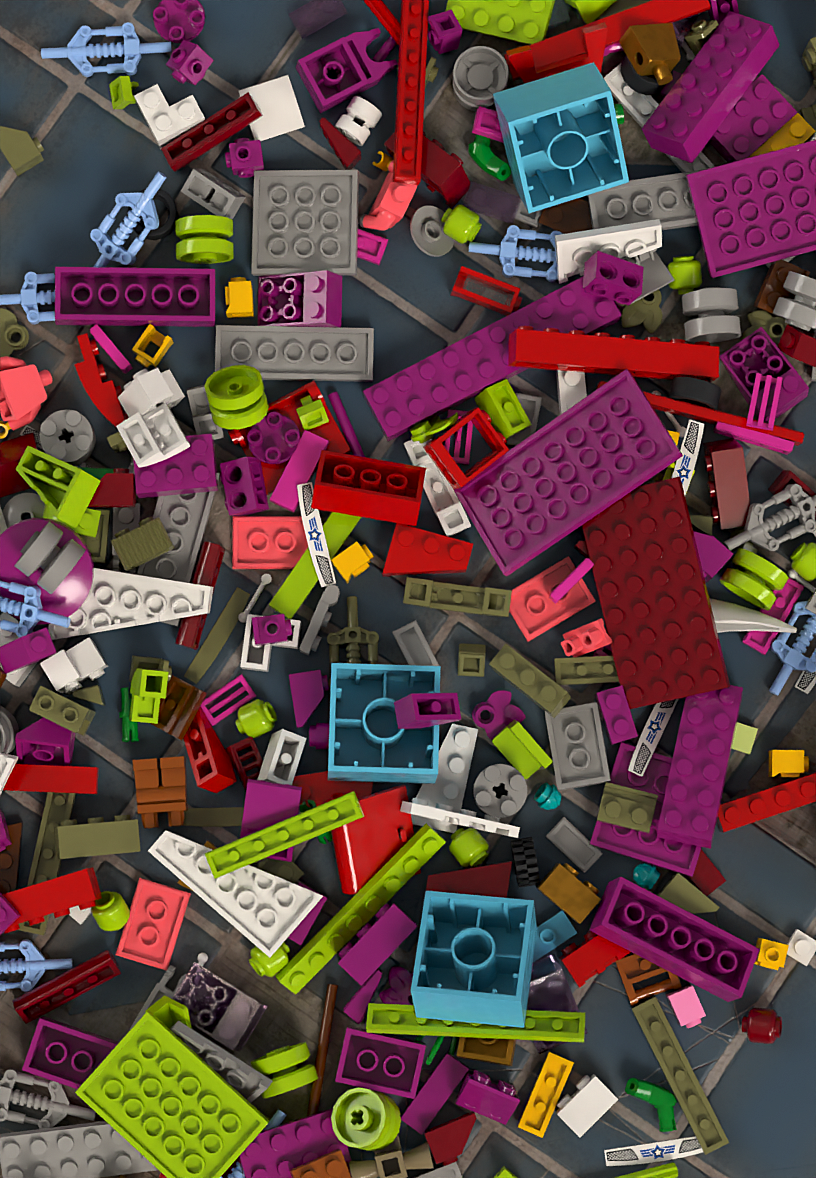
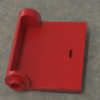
[227,380,351,495]
[326,784,421,894]

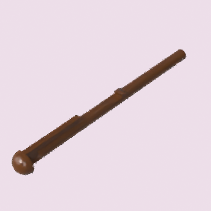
[307,984,338,1116]

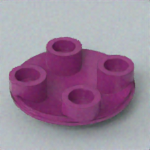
[153,0,205,43]
[247,412,300,464]

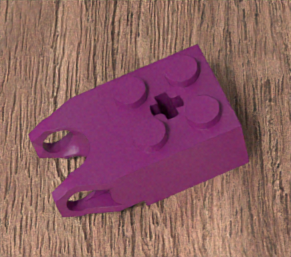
[296,28,398,114]

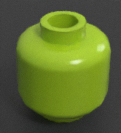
[441,204,482,244]
[667,256,702,294]
[790,542,816,582]
[235,699,277,738]
[449,828,489,868]
[91,891,130,931]
[249,942,290,977]

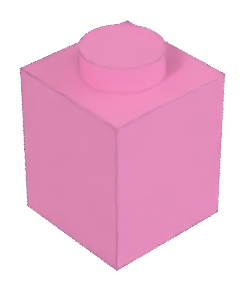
[666,984,706,1028]

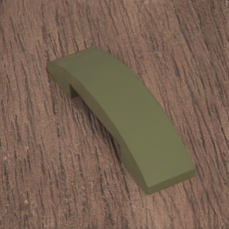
[403,577,512,617]

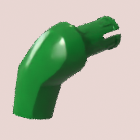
[468,134,511,181]
[625,1078,677,1132]

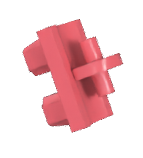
[561,618,613,657]

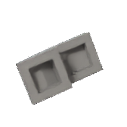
[187,385,224,440]

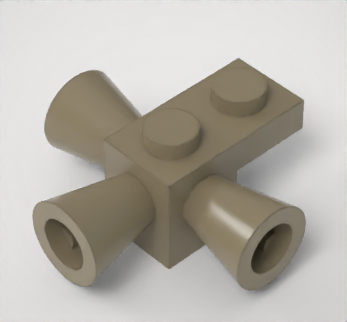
[349,1134,434,1178]

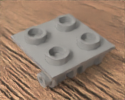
[620,249,675,304]

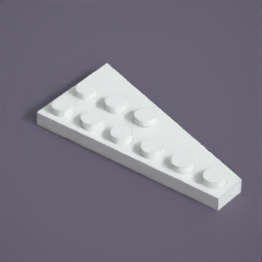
[48,568,214,640]
[148,830,323,958]

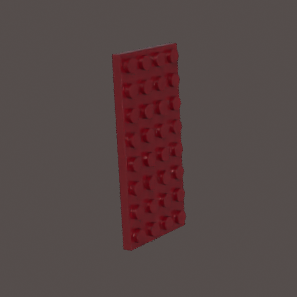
[582,477,730,709]

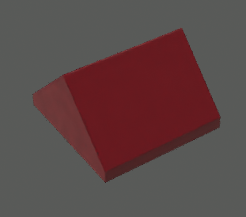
[0,433,39,498]

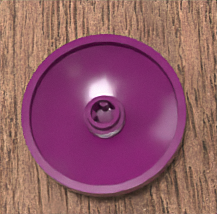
[0,518,94,625]

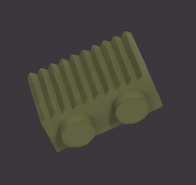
[111,516,175,572]

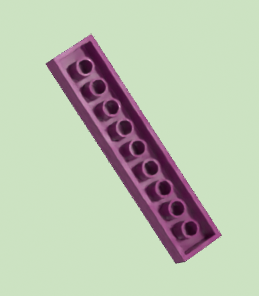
[363,276,621,442]

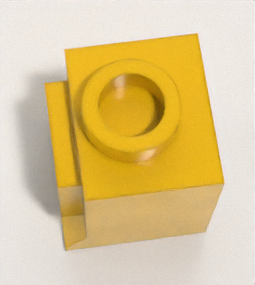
[225,277,254,318]
[132,324,174,368]
[331,542,374,584]
[769,750,809,777]
[754,938,789,970]

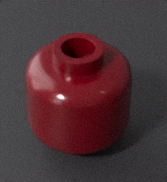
[742,1008,782,1044]

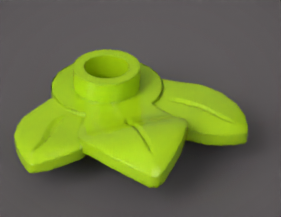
[410,412,458,443]

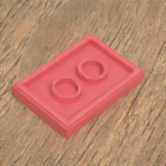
[232,516,308,570]
[509,556,596,642]
[116,878,191,971]

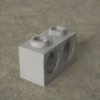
[181,169,246,219]

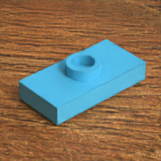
[533,910,577,962]

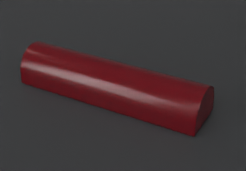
[161,92,263,172]
[175,541,225,650]
[12,949,121,1024]

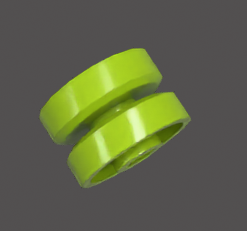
[175,215,234,264]
[204,365,269,429]
[719,548,789,610]
[250,1042,319,1099]
[331,1087,401,1152]

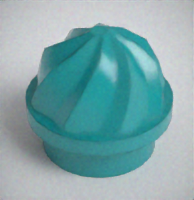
[534,782,561,810]
[633,863,661,891]

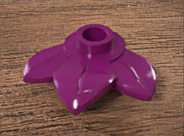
[472,690,526,740]
[379,967,414,1005]

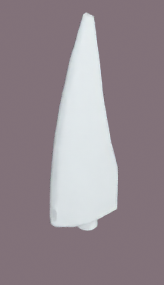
[709,598,797,633]

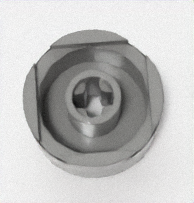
[40,410,96,466]
[473,764,527,818]

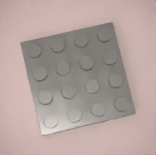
[251,170,359,276]

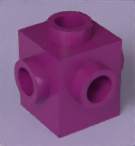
[165,40,214,85]
[225,138,264,178]

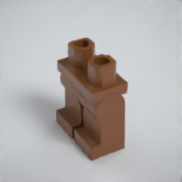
[133,756,188,829]

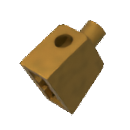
[619,23,681,85]

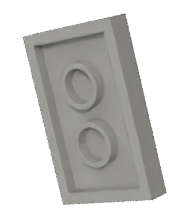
[545,702,611,791]

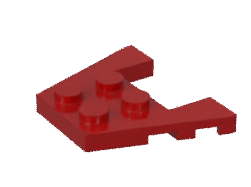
[506,22,608,83]

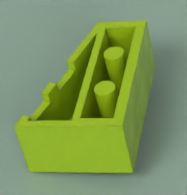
[16,446,101,528]

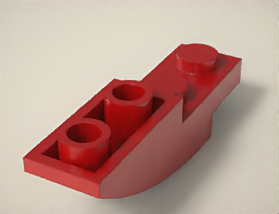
[74,333,129,429]

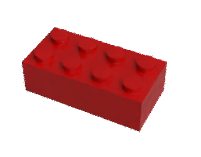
[311,450,426,526]

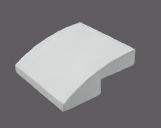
[238,75,305,141]
[116,403,190,468]

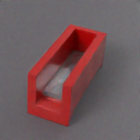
[451,266,522,316]

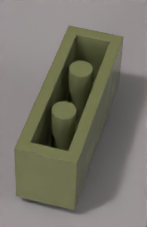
[489,644,571,718]
[54,815,140,859]

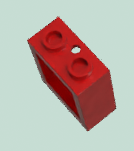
[423,407,509,489]

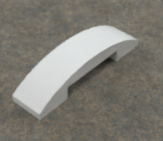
[404,439,471,537]

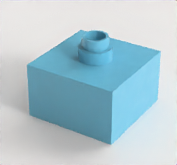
[493,62,629,213]
[328,663,441,784]
[411,891,537,1028]

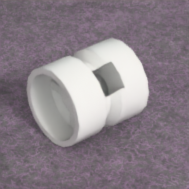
[334,96,382,146]

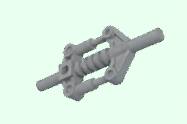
[723,484,816,551]
[0,1068,96,1129]

